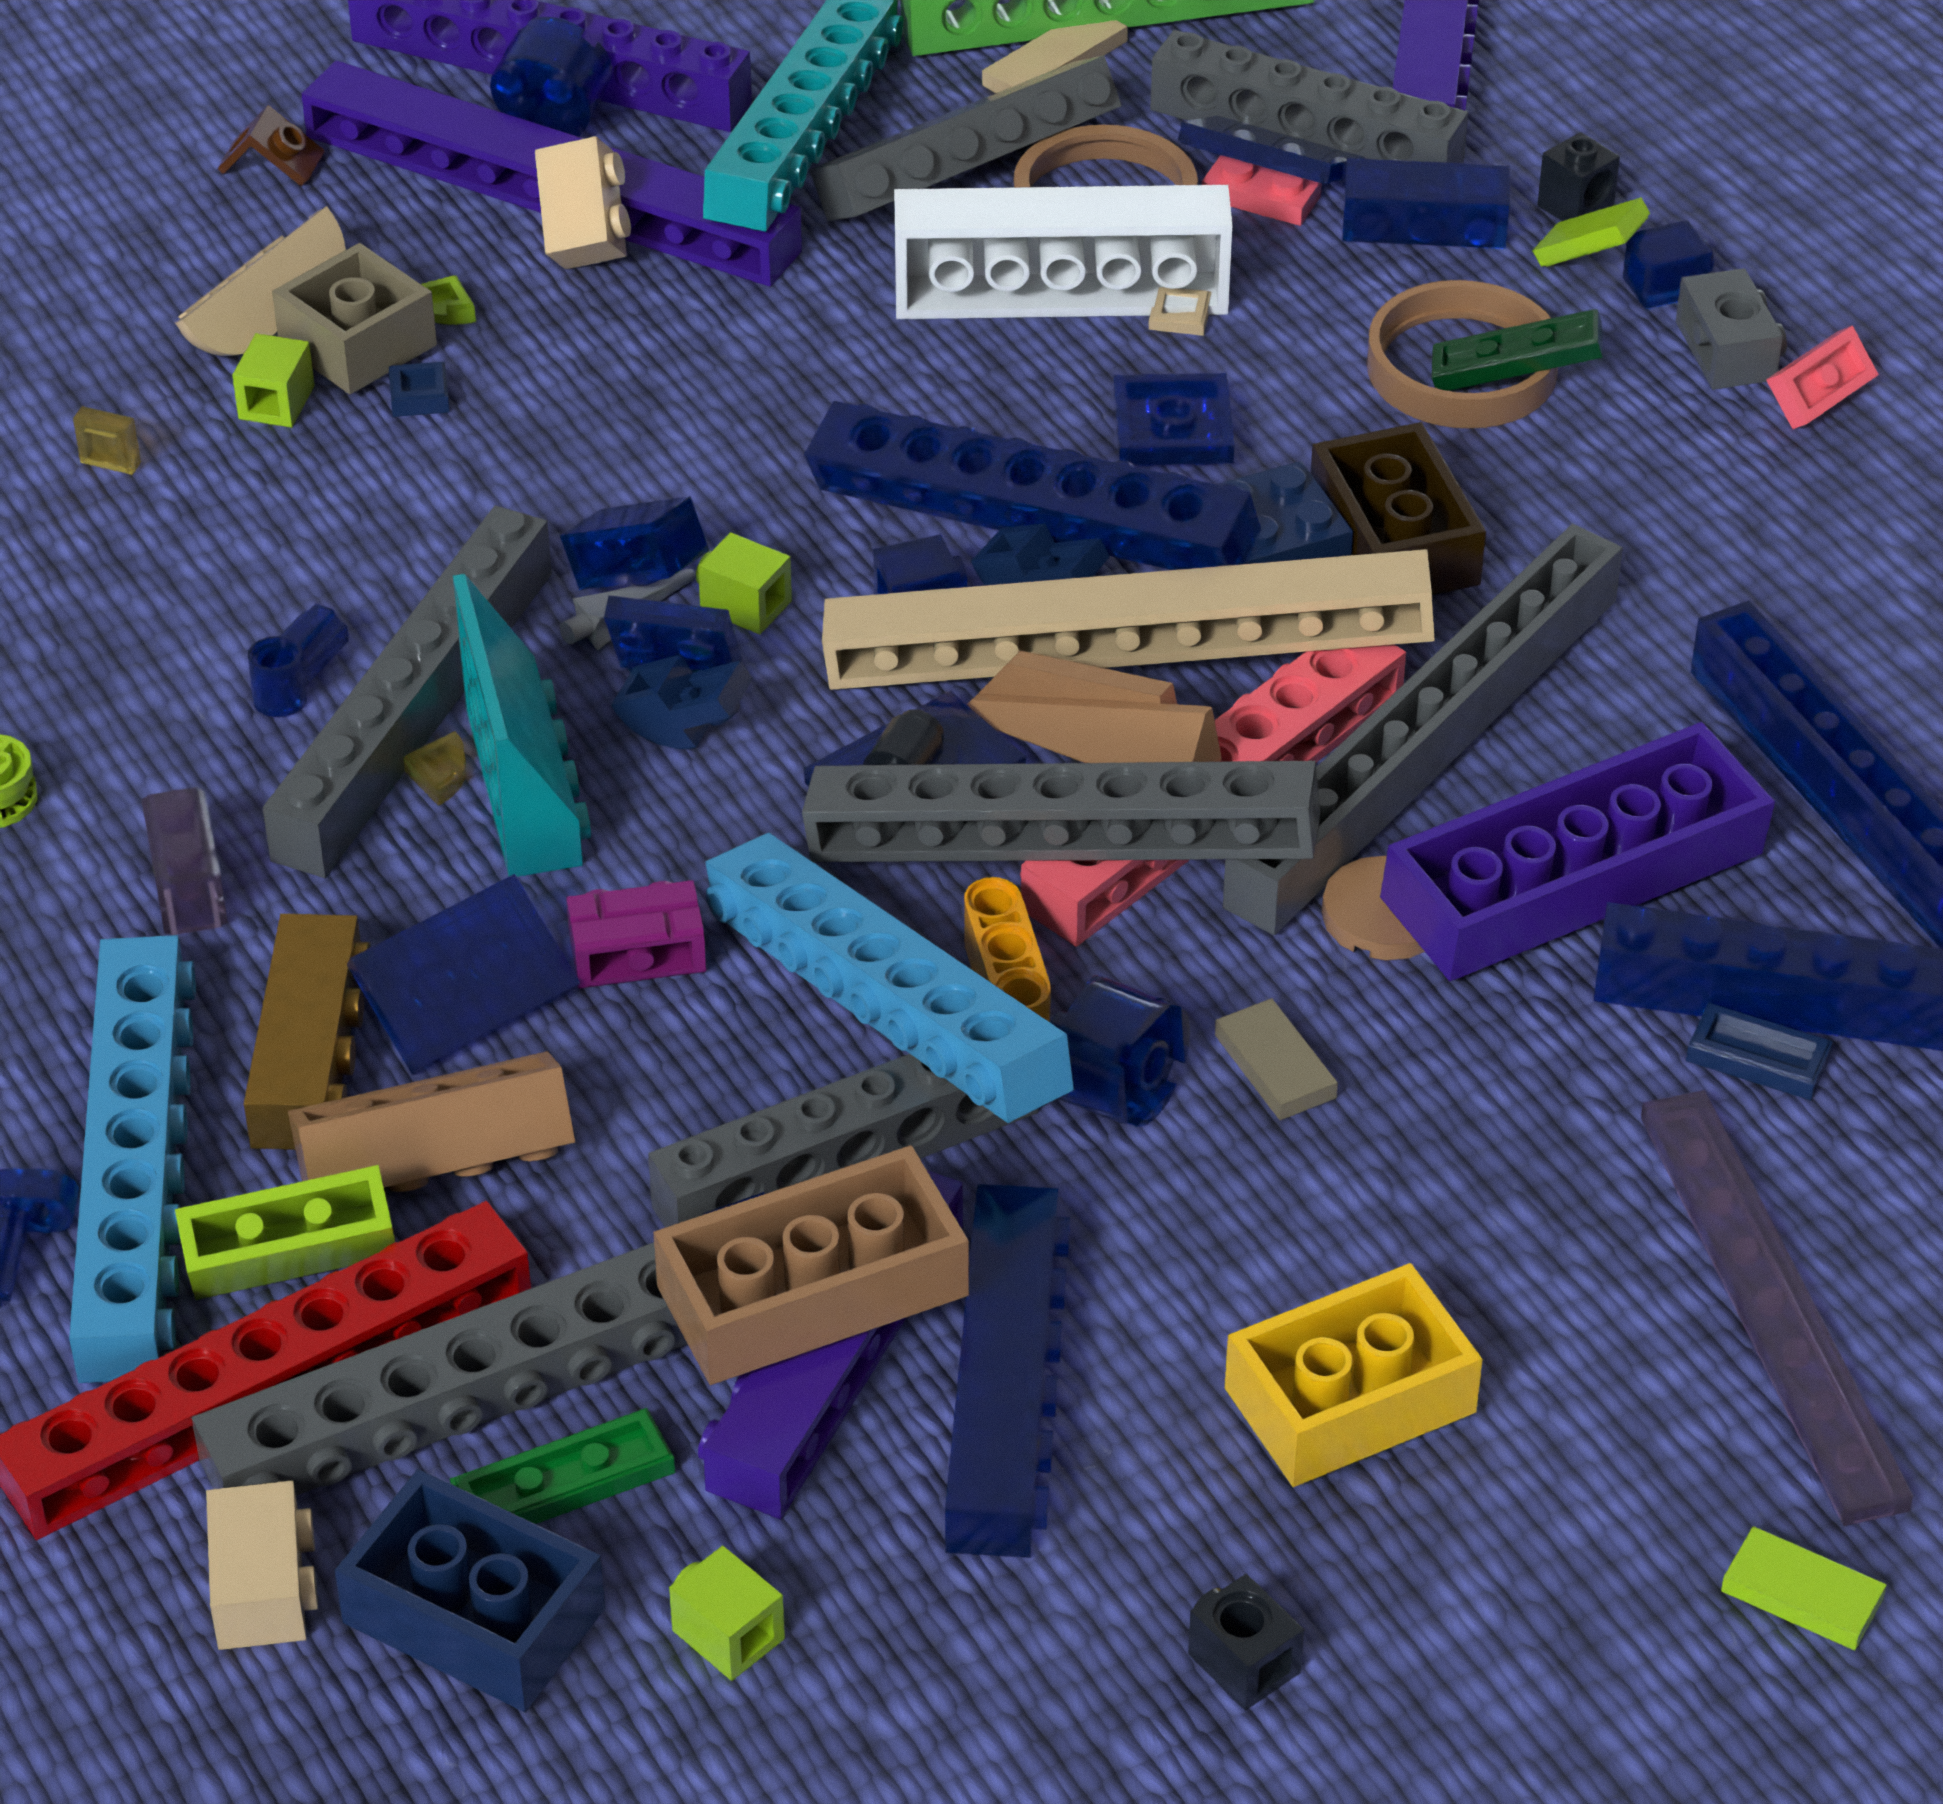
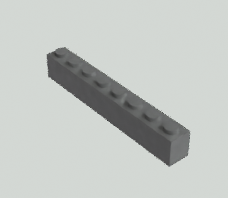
[262,505,552,878]

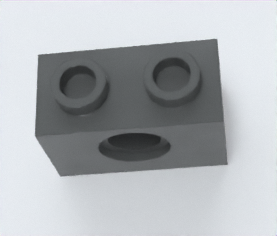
[1675,268,1787,390]

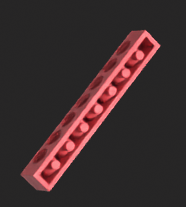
[1020,645,1406,947]

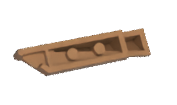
[964,651,1222,763]

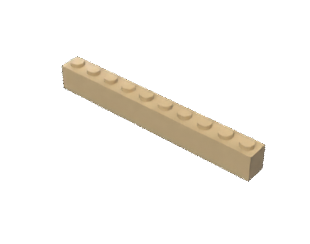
[822,549,1435,690]

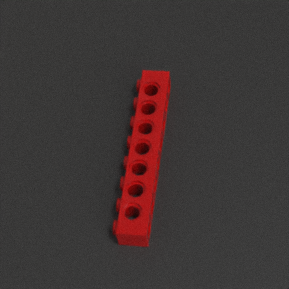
[0,1200,531,1541]

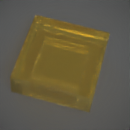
[73,406,141,475]

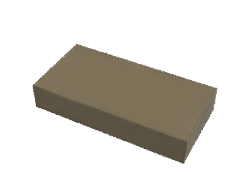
[1215,998,1338,1120]

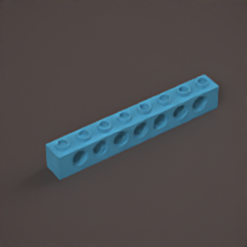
[705,832,1074,1123]
[69,935,196,1383]

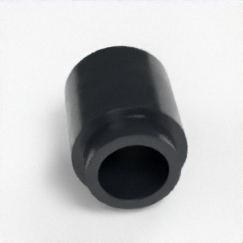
[863,709,945,765]

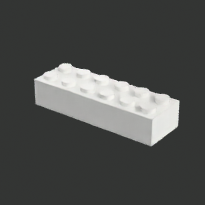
[894,185,1232,319]

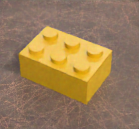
[1225,1263,1483,1487]

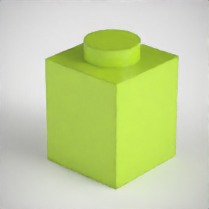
[232,333,315,428]
[696,532,792,635]
[669,1545,785,1681]

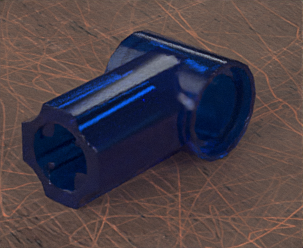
[248,603,349,717]

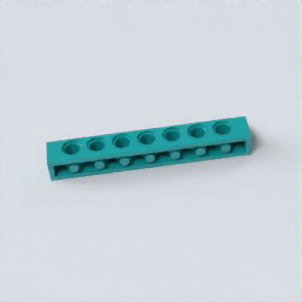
[703,0,904,232]

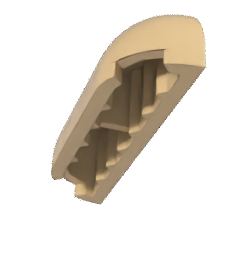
[175,206,346,356]

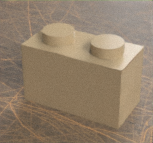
[535,136,631,270]
[206,1481,318,1650]

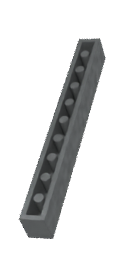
[1223,523,1623,936]

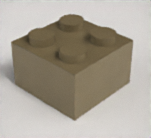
[272,243,437,395]

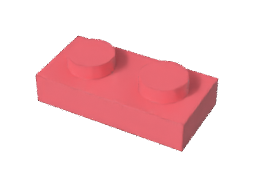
[1202,152,1322,226]
[1766,325,1879,429]

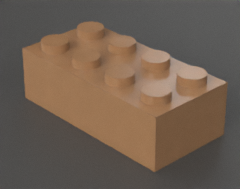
[653,1145,969,1385]

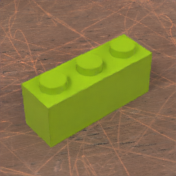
[175,1165,395,1300]

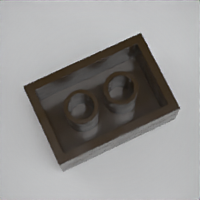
[1310,422,1486,595]

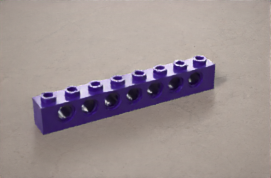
[348,0,752,132]

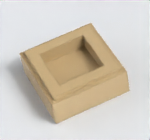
[1149,287,1211,336]

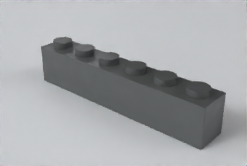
[809,55,1122,221]

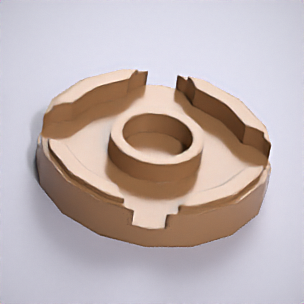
[1322,856,1425,961]

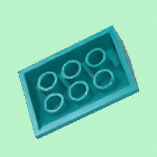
[453,574,591,878]

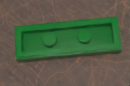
[450,1408,675,1524]

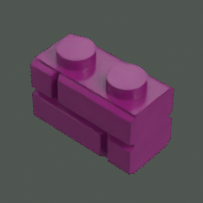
[566,880,706,989]

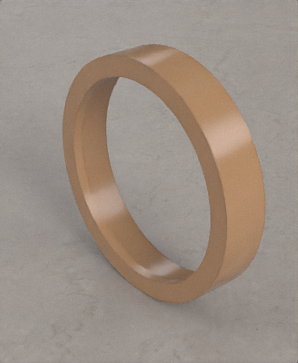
[1014,125,1198,188]
[1367,280,1558,428]

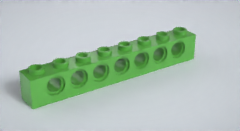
[900,0,1314,56]

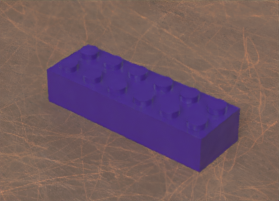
[1380,722,1775,982]

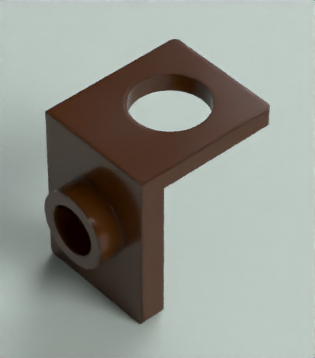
[217,105,324,186]

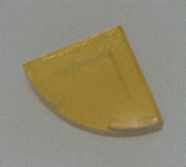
[403,731,467,806]

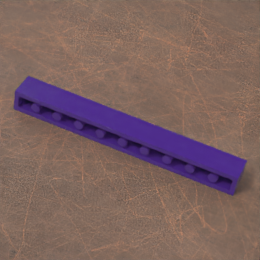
[301,60,802,287]

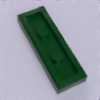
[1432,309,1603,391]

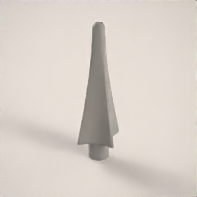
[560,569,696,650]

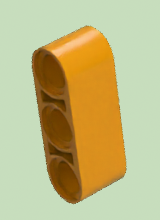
[964,877,1051,1022]

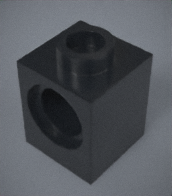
[1537,132,1620,221]
[1188,1574,1304,1711]

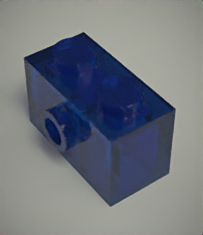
[560,496,710,590]

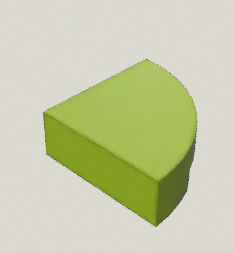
[421,275,476,325]

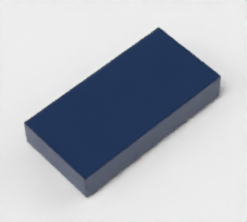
[1686,1002,1833,1101]

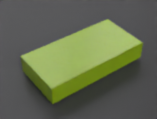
[1532,197,1650,267]
[1721,1526,1887,1651]

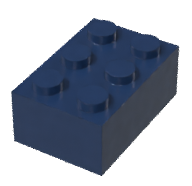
[334,1469,605,1713]

